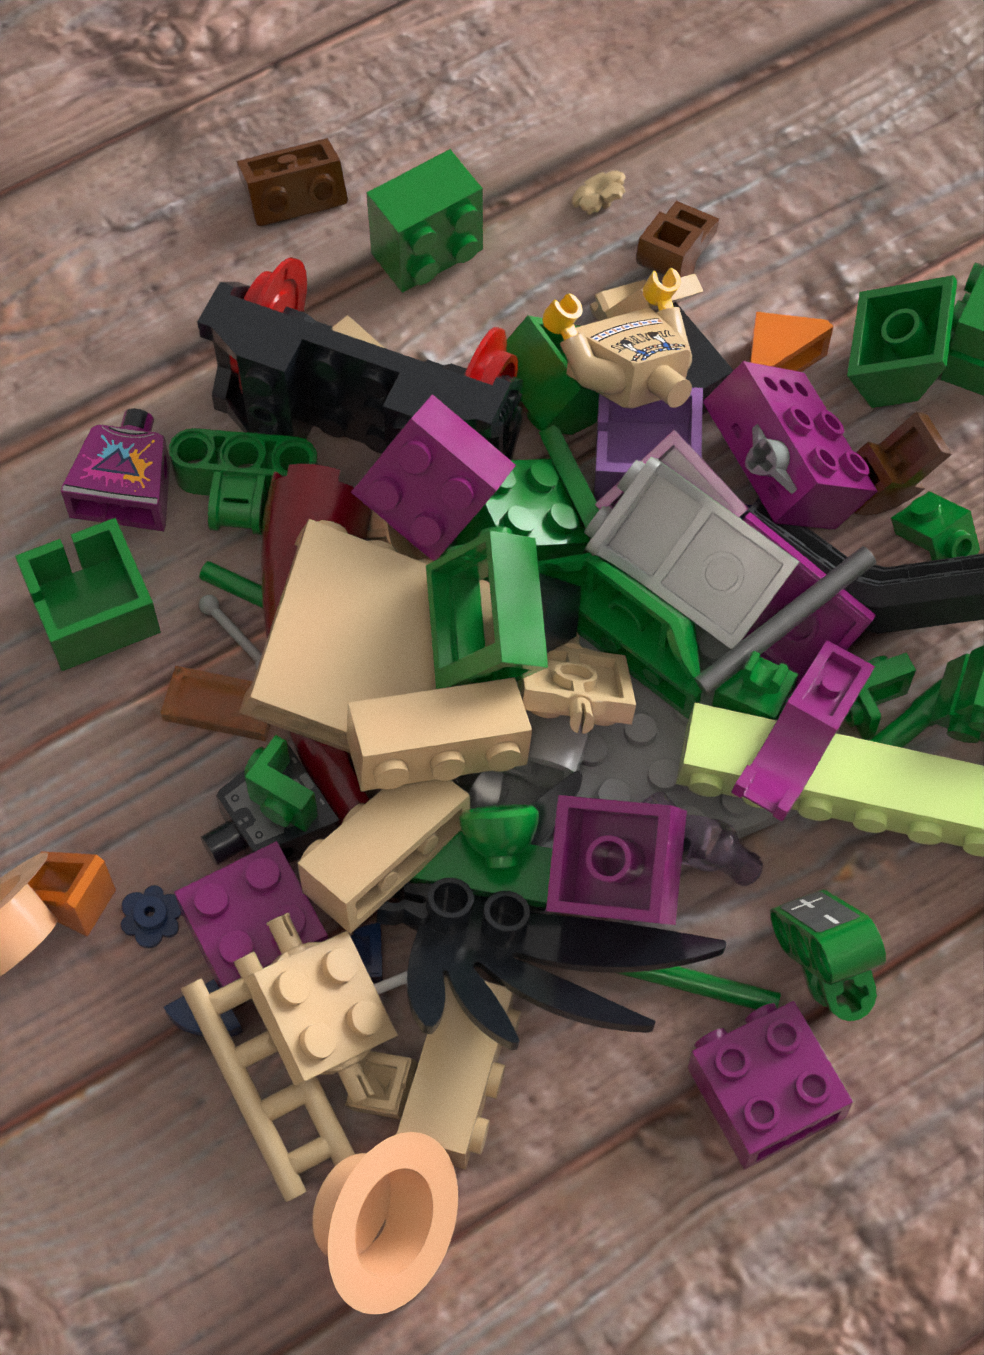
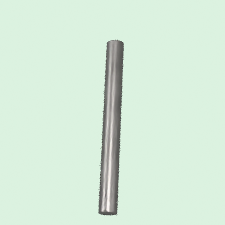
[694,546,876,696]

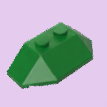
[538,553,702,720]

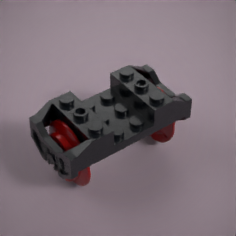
[197,257,523,460]

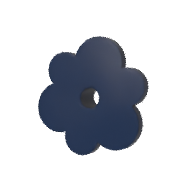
[121,885,182,949]

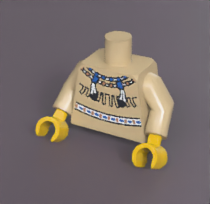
[542,268,692,409]

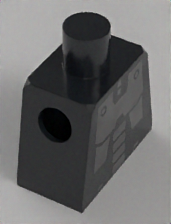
[200,741,340,865]

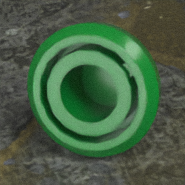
[459,804,539,868]

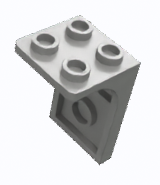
[584,457,800,649]

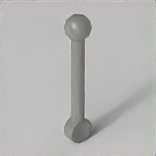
[199,595,262,671]

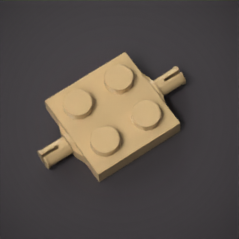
[517,633,636,734]
[244,913,398,1104]

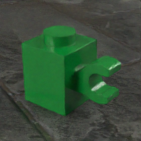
[712,651,798,720]

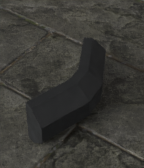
[742,497,984,634]

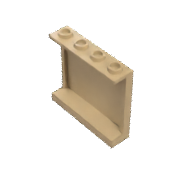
[239,519,495,781]

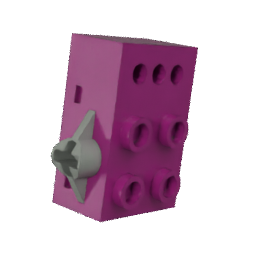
[703,361,878,530]

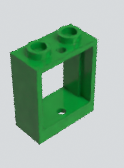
[426,527,548,689]

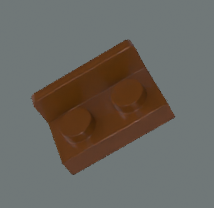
[236,138,348,226]

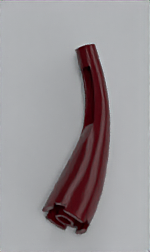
[261,464,372,825]

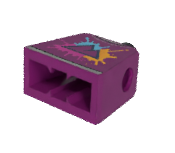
[61,408,170,532]

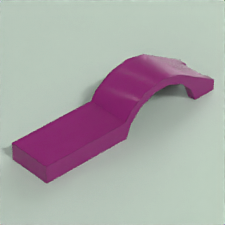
[731,640,875,822]

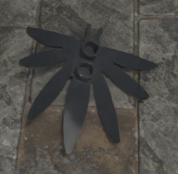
[376,770,727,1050]

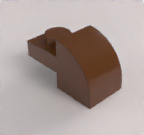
[636,201,719,278]
[854,411,952,516]

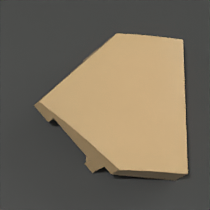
[589,274,703,321]

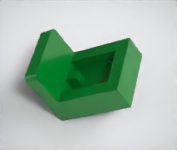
[891,491,980,561]
[844,652,916,740]
[244,735,318,832]

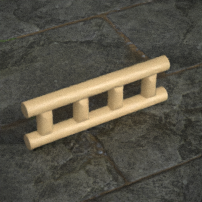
[181,951,355,1202]

